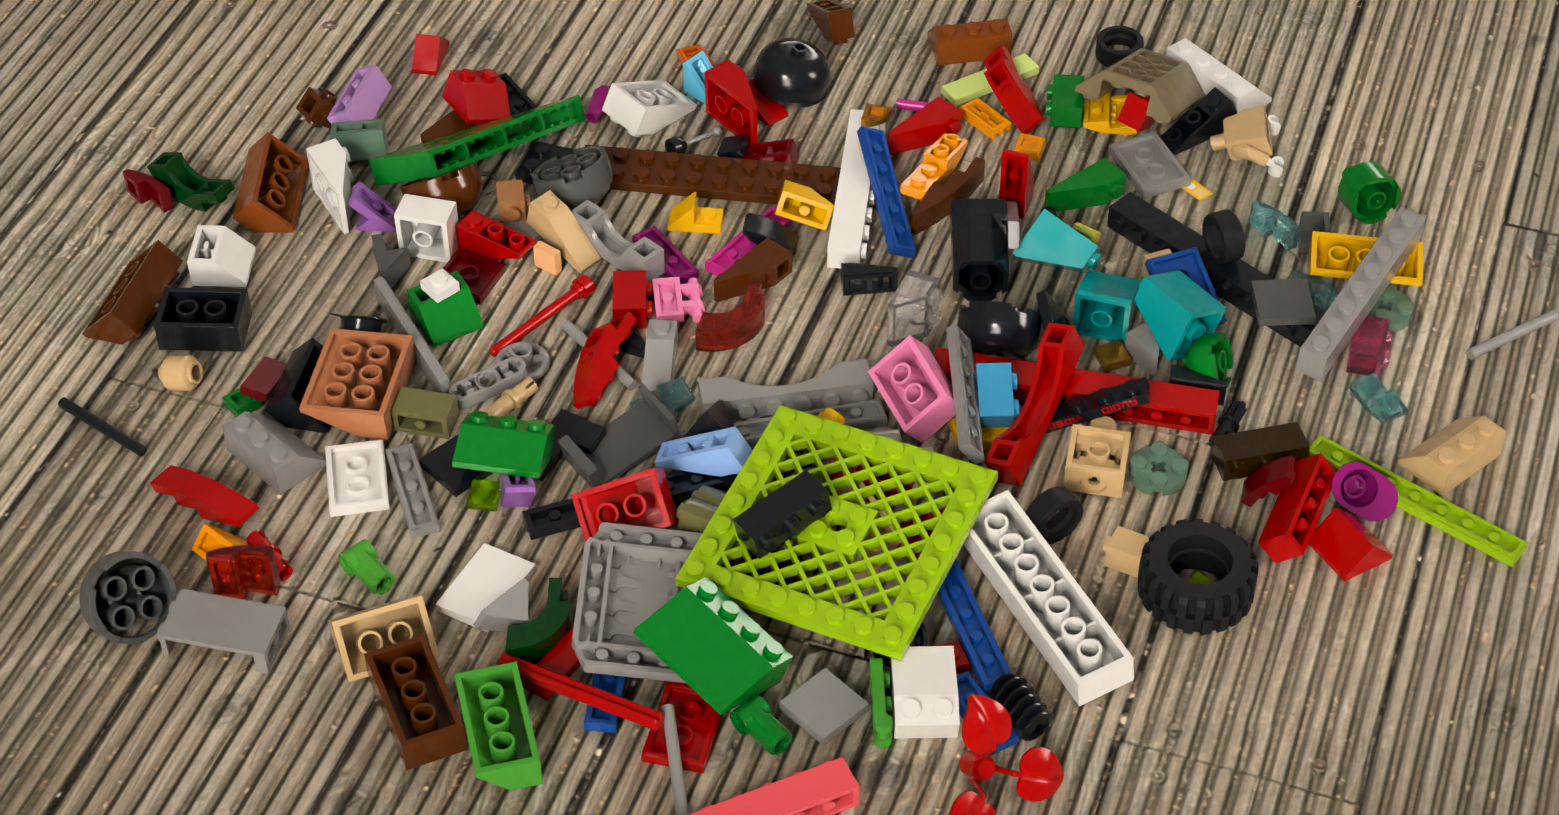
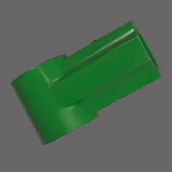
[730,695,792,756]

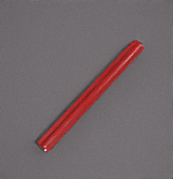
[497,653,664,731]

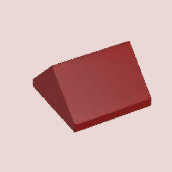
[1309,507,1393,582]

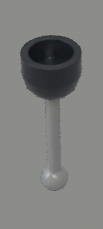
[665,126,722,154]

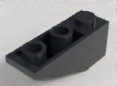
[1160,87,1237,155]

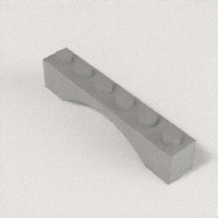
[698,359,873,420]

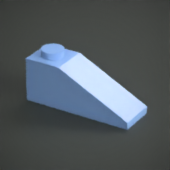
[655,426,753,477]

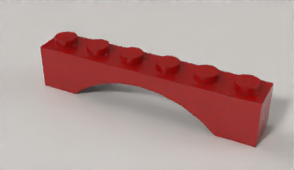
[984,322,1085,486]

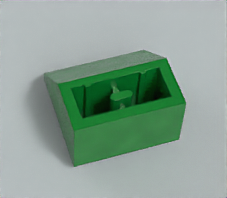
[407,271,484,347]

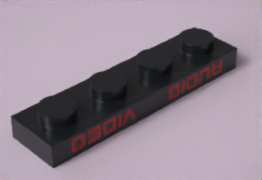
[1045,377,1150,434]

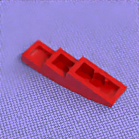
[150,465,259,527]

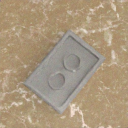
[1108,131,1191,199]

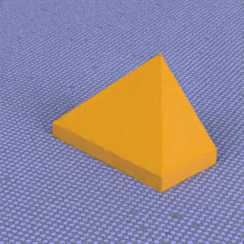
[191,524,248,579]

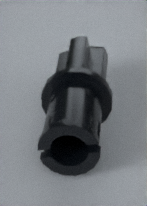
[1209,399,1247,445]

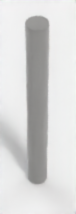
[1466,309,1559,360]
[562,320,638,390]
[661,704,689,815]

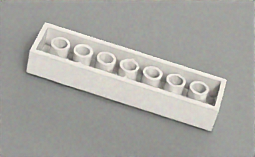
[963,490,1134,706]

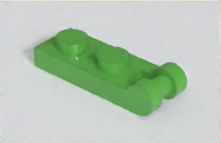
[869,658,893,748]

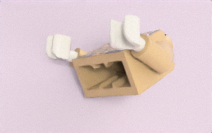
[1210,104,1284,177]

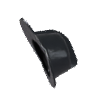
[330,313,388,332]

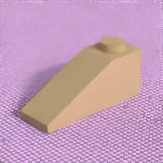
[526,190,601,274]

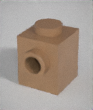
[496,179,530,223]

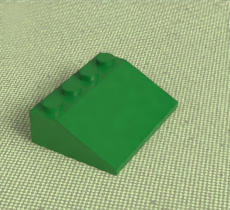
[633,577,793,715]

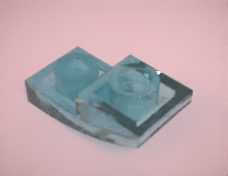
[1249,200,1300,251]
[1348,373,1409,424]
[630,377,695,413]

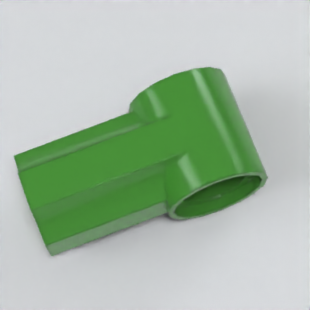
[338,539,395,595]

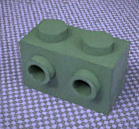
[330,118,389,164]

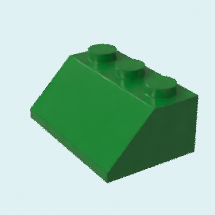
[452,411,554,479]

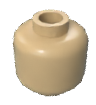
[158,354,203,391]

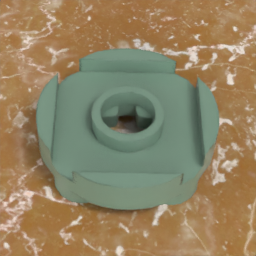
[1362,284,1414,333]
[1129,442,1189,496]

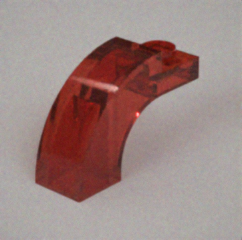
[695,281,766,352]

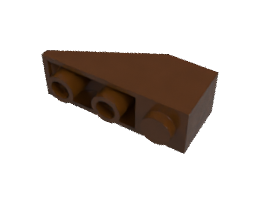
[714,238,792,302]

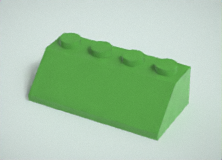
[454,661,543,790]

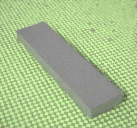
[1006,201,1019,249]
[385,443,440,539]

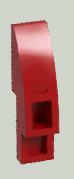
[983,45,1044,134]
[573,312,637,410]

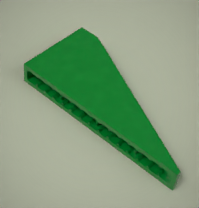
[369,95,586,186]

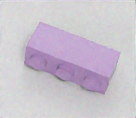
[327,64,392,125]

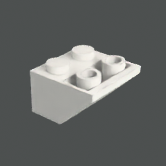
[187,225,256,287]

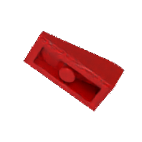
[748,78,788,126]

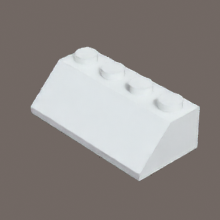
[1166,38,1272,113]

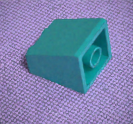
[1012,208,1103,273]
[1073,270,1141,344]
[1134,270,1227,361]

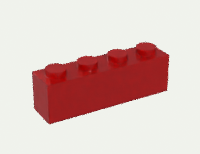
[1258,453,1336,563]

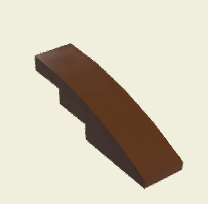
[911,157,985,235]

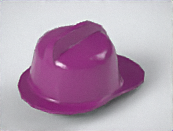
[1332,462,1398,521]

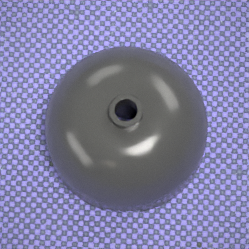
[531,146,613,211]
[79,551,177,644]

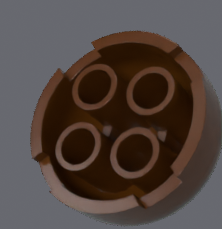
[400,162,483,219]

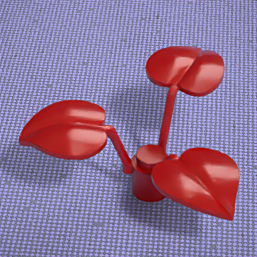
[949,694,1064,815]

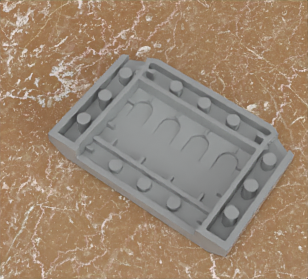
[572,522,702,683]

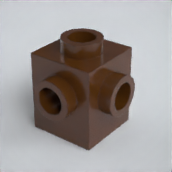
[296,87,338,129]

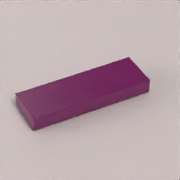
[632,226,699,284]

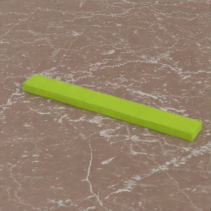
[1308,435,1528,567]

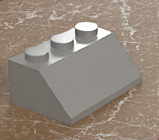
[222,411,326,495]

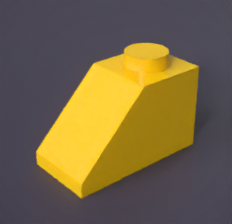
[775,180,834,231]

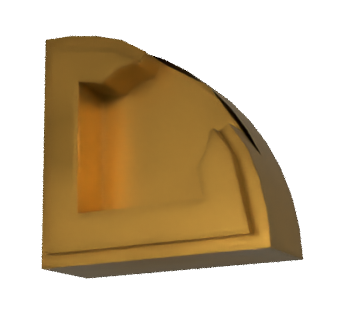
[861,103,892,127]

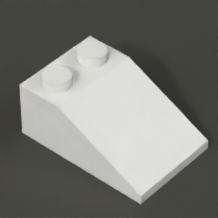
[602,80,697,137]
[306,138,354,234]
[891,646,960,739]

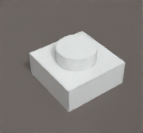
[420,268,460,303]

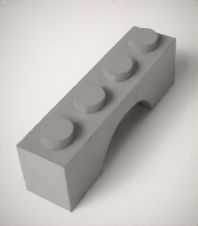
[571,199,665,282]

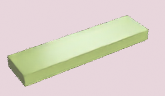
[941,53,1039,106]

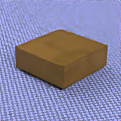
[1094,340,1131,372]

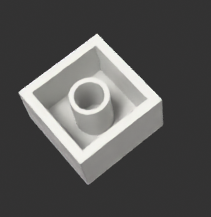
[394,194,459,262]

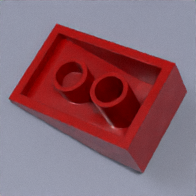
[704,59,758,144]
[571,467,679,542]

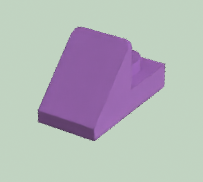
[348,181,397,232]

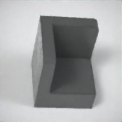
[1297,211,1331,254]

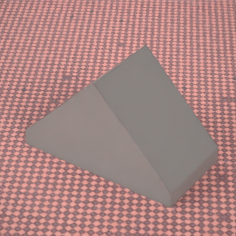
[1125,322,1159,376]
[473,578,528,633]

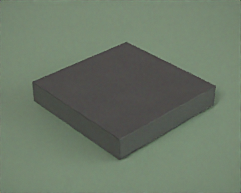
[1250,279,1316,326]

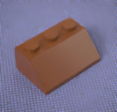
[927,19,1012,66]

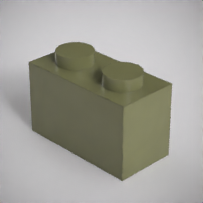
[391,387,459,439]

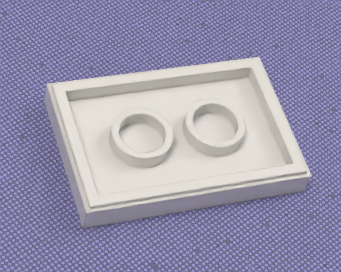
[325,439,390,517]
[435,543,536,632]

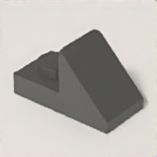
[371,233,411,287]

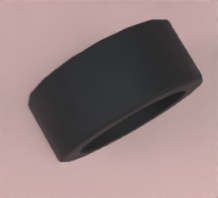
[1095,26,1144,67]
[1202,209,1245,265]
[1026,486,1083,544]

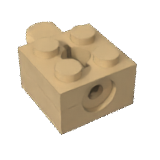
[1063,416,1131,498]

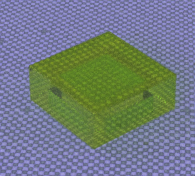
[467,479,501,512]

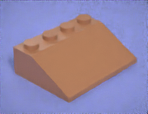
[299,328,417,440]

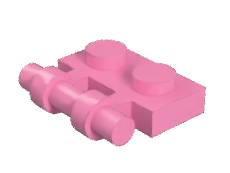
[652,277,705,323]

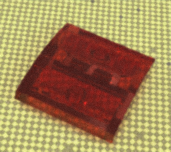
[206,545,281,599]

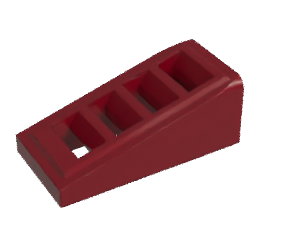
[741,139,799,164]

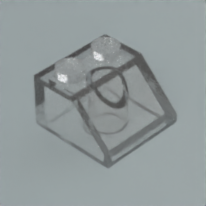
[887,270,943,347]

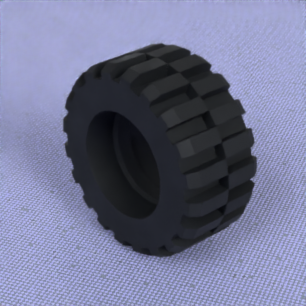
[1137,519,1259,635]

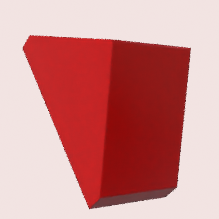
[412,34,450,76]

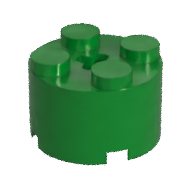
[1338,161,1401,224]

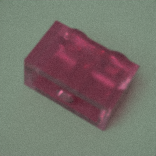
[1346,316,1393,378]

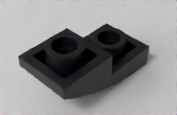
[742,213,799,256]

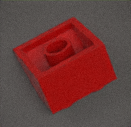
[442,69,511,124]

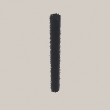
[58,397,147,456]

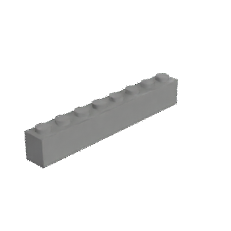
[1295,206,1427,382]

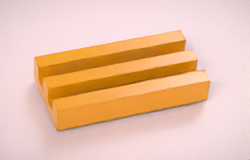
[958,97,1012,140]

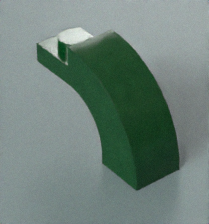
[147,152,235,211]
[506,578,574,664]

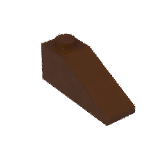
[807,0,855,45]

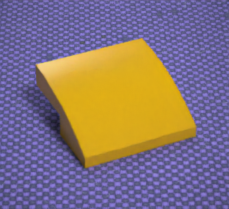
[1083,91,1137,135]

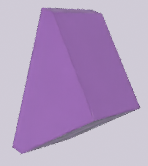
[499,473,535,507]

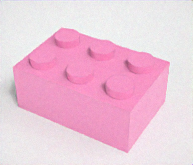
[868,335,955,443]

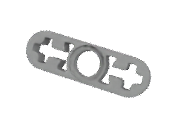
[449,357,528,409]

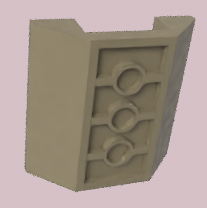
[1075,48,1205,124]

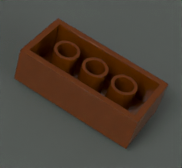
[364,635,468,770]

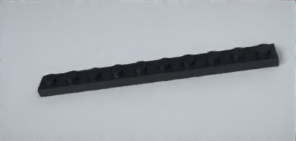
[522,448,812,540]

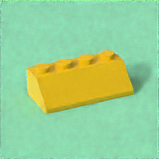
[1307,231,1423,286]

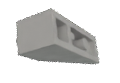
[640,319,678,404]

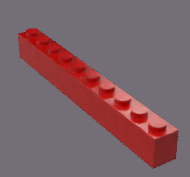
[934,347,1220,435]

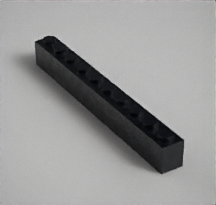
[1107,192,1326,347]

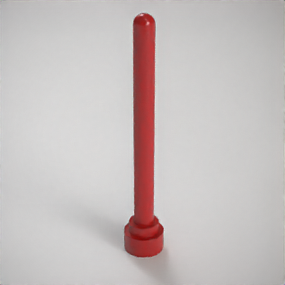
[489,274,595,357]

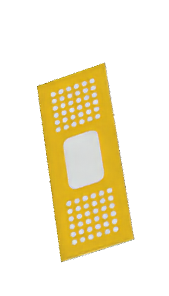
[1182,178,1213,201]

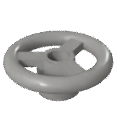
[494,342,550,381]

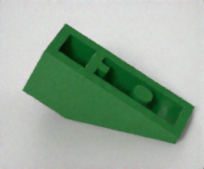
[1044,158,1126,212]

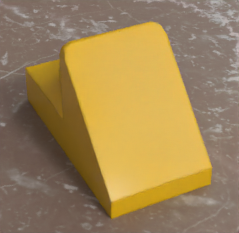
[668,192,724,234]

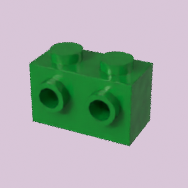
[1046,74,1085,128]

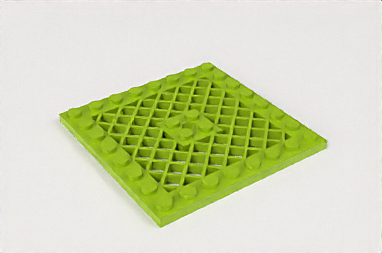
[675,405,998,661]

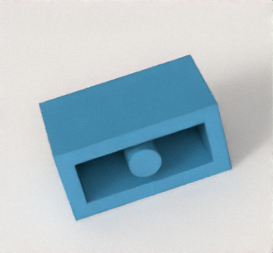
[975,363,1019,428]

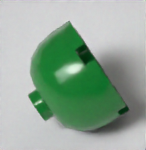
[1183,333,1233,388]

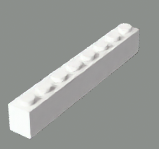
[827,109,886,268]

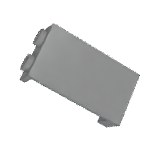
[157,588,290,674]

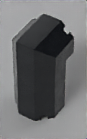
[950,198,1009,301]

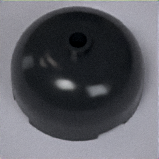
[753,38,830,107]
[957,301,1042,359]

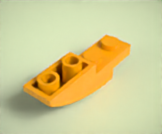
[900,133,968,200]

